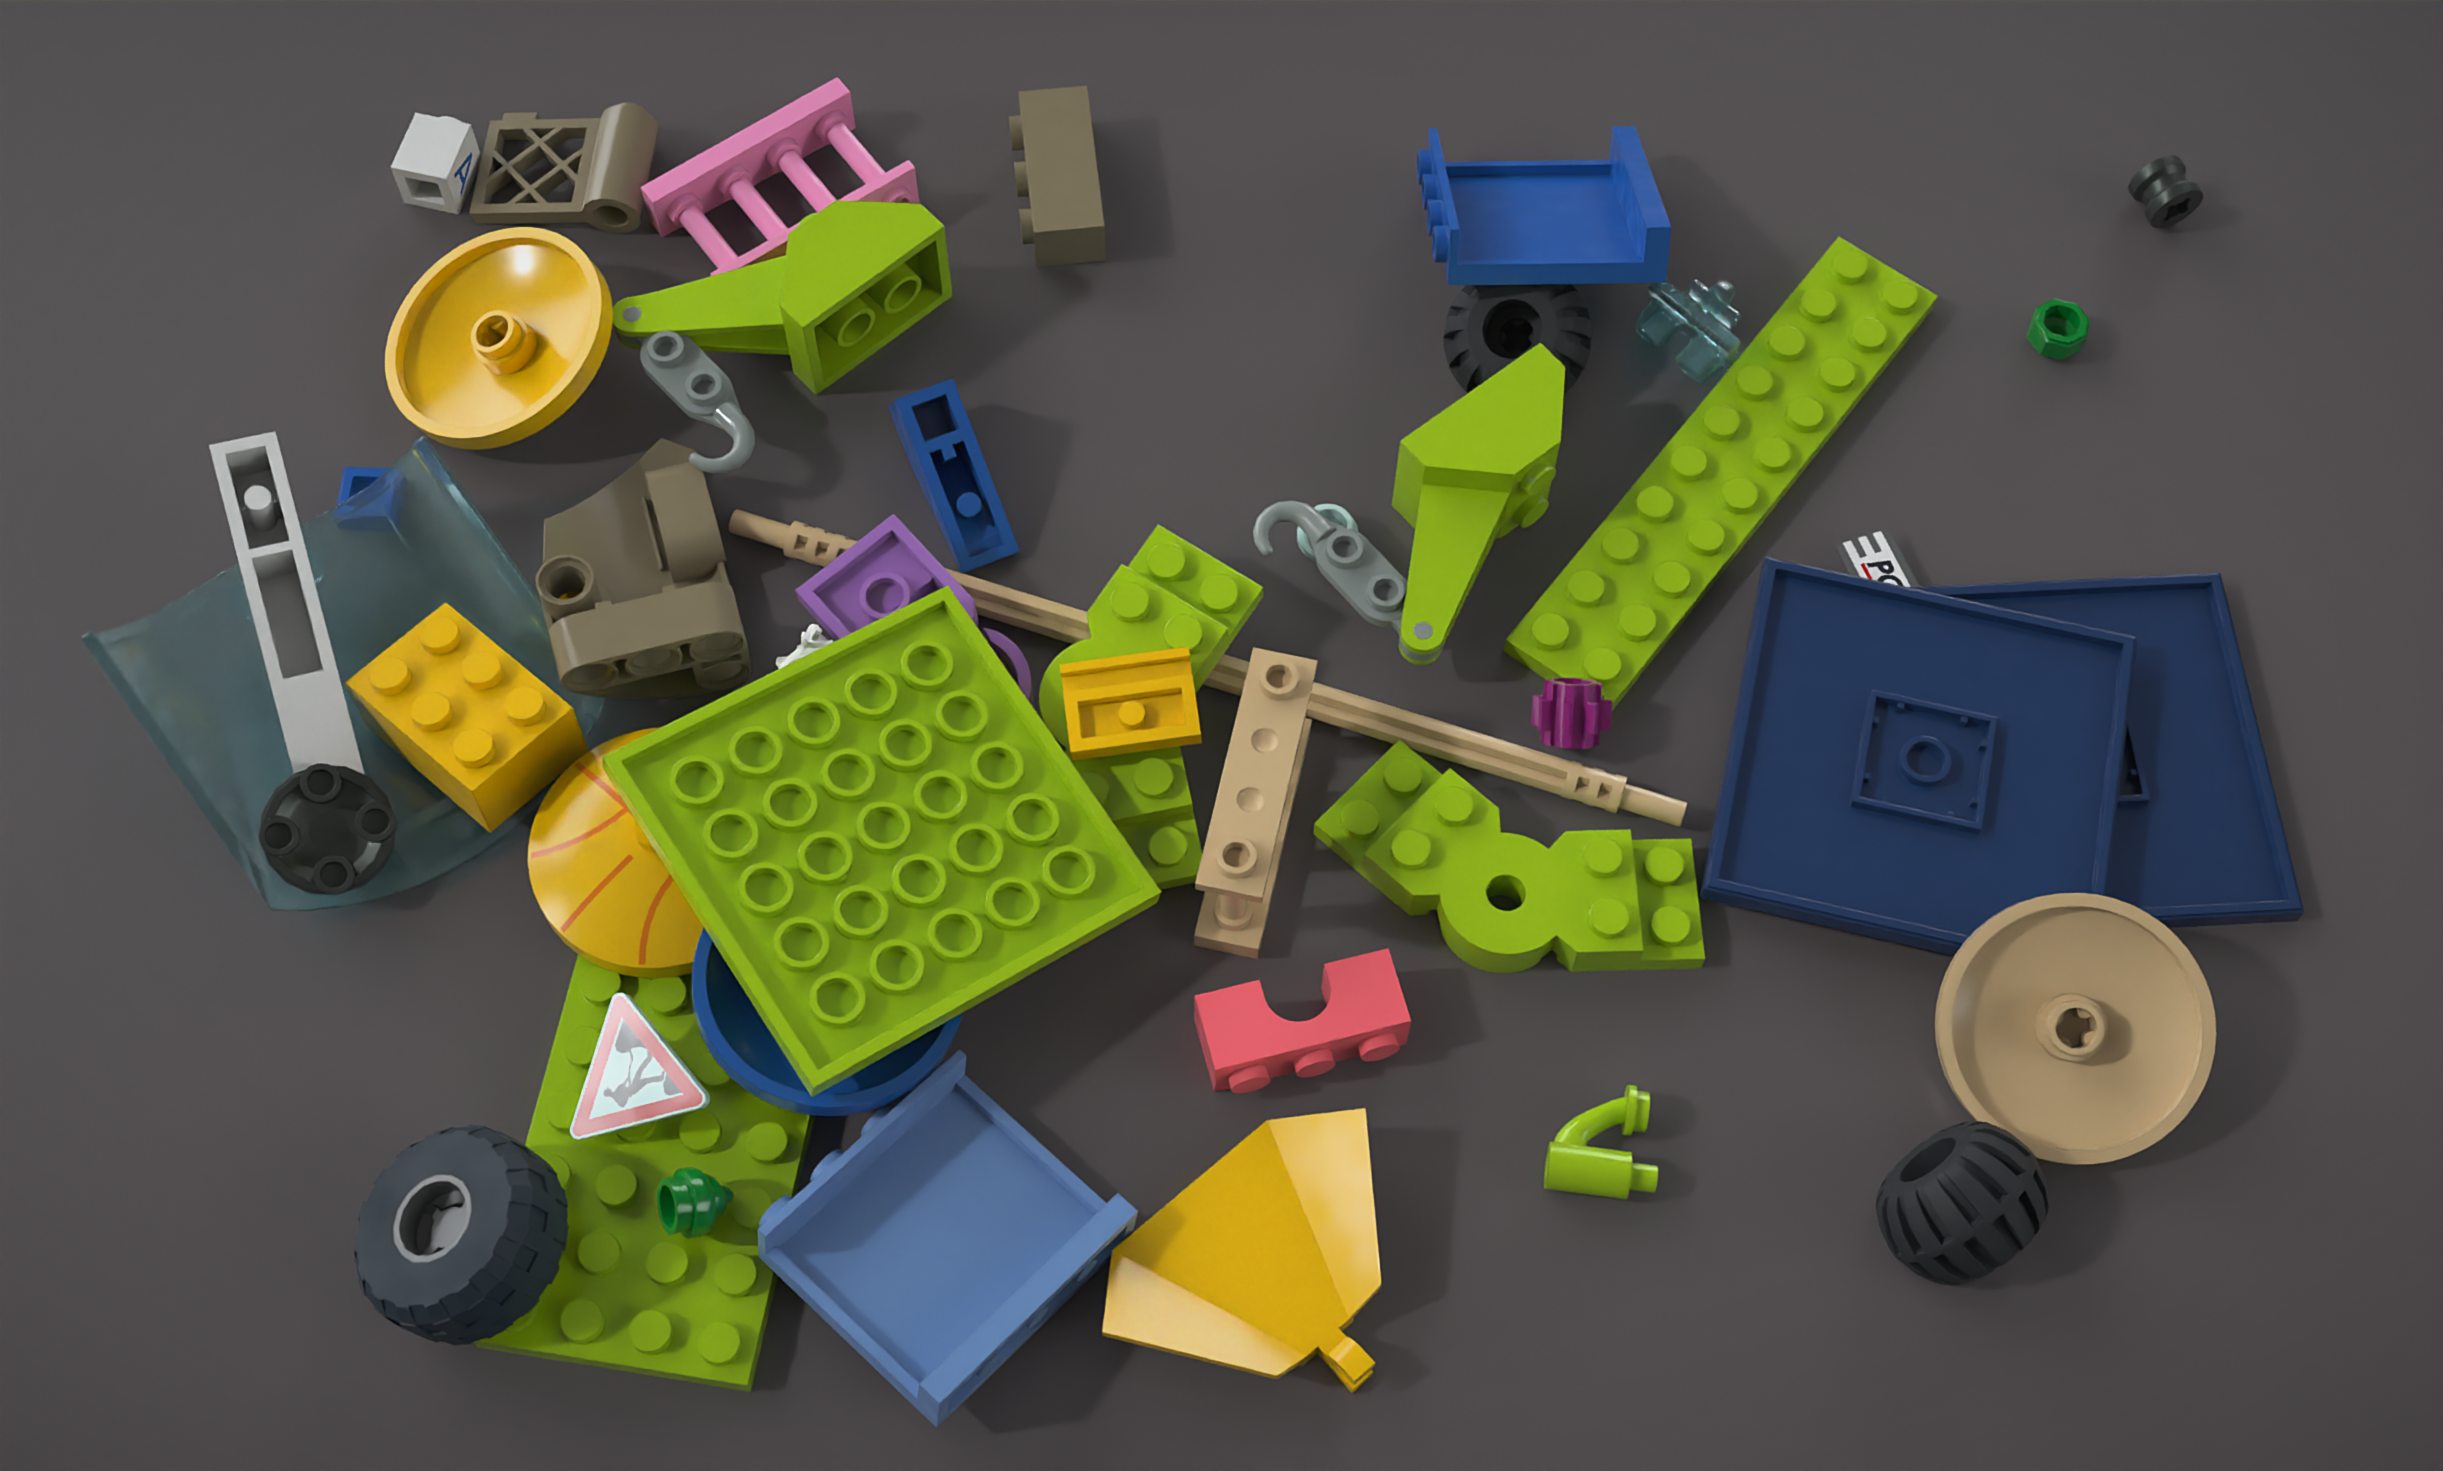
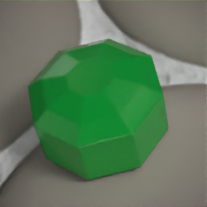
[2027,298,2090,360]

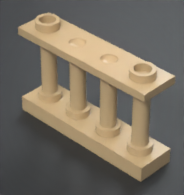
[1194,647,1318,959]

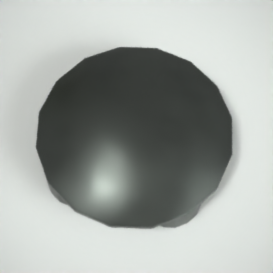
[258,763,396,895]

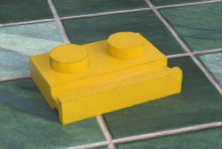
[1059,647,1202,761]

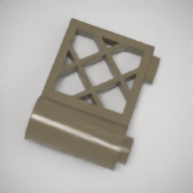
[469,103,659,234]

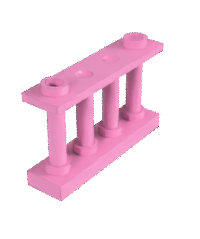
[641,77,920,276]

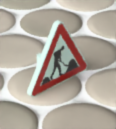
[570,993,710,1140]

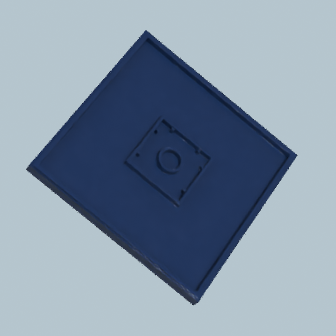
[1699,556,2137,956]
[1909,572,2304,928]

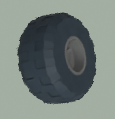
[354,1125,569,1346]

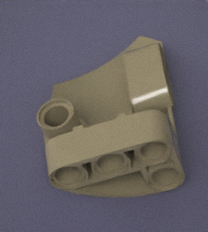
[536,438,752,700]

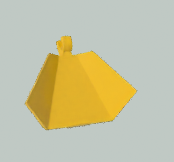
[1102,1108,1382,1393]

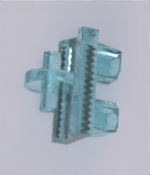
[1635,279,1742,384]

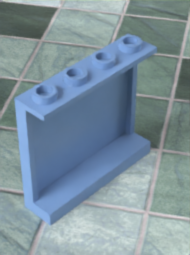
[758,1049,1138,1428]

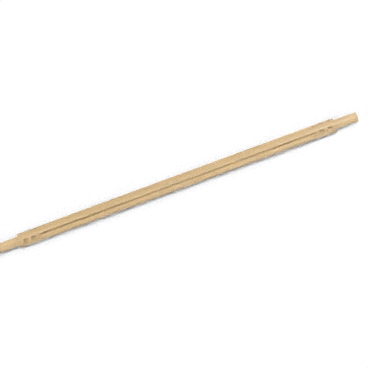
[729,509,1687,827]

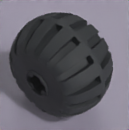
[1443,284,1593,394]
[1876,1121,2049,1286]

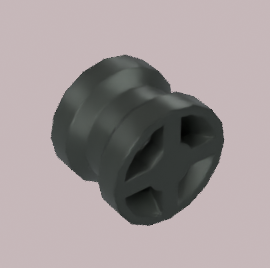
[2128,155,2204,229]

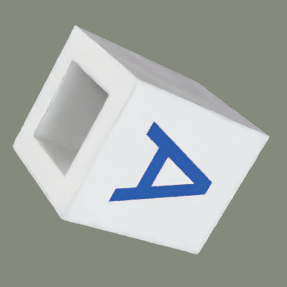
[391,113,482,214]

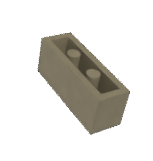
[1009,86,1106,267]

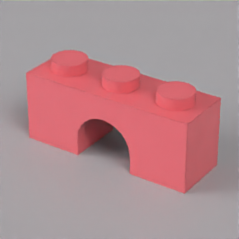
[1194,948,1411,1094]

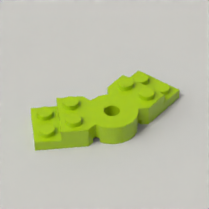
[1039,524,1264,890]
[1313,740,1705,974]

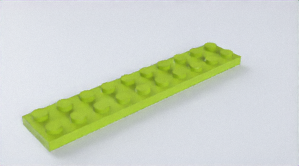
[1503,237,1938,711]

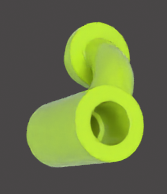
[1544,1084,1658,1200]

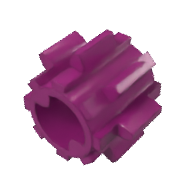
[1531,677,1612,749]

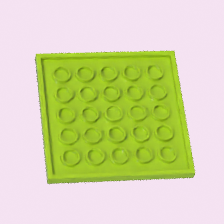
[602,586,1161,1097]

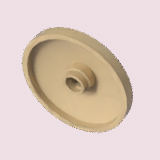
[1935,893,2216,1165]

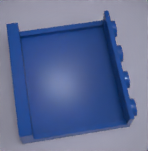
[1416,126,1671,285]

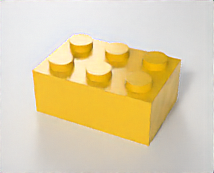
[345,602,589,833]

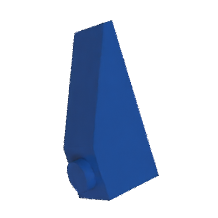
[888,378,1020,573]

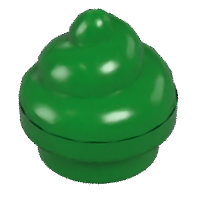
[657,1167,734,1239]

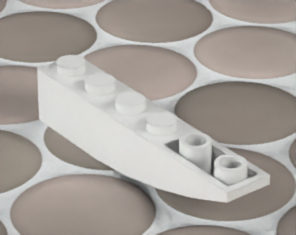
[209,431,365,775]

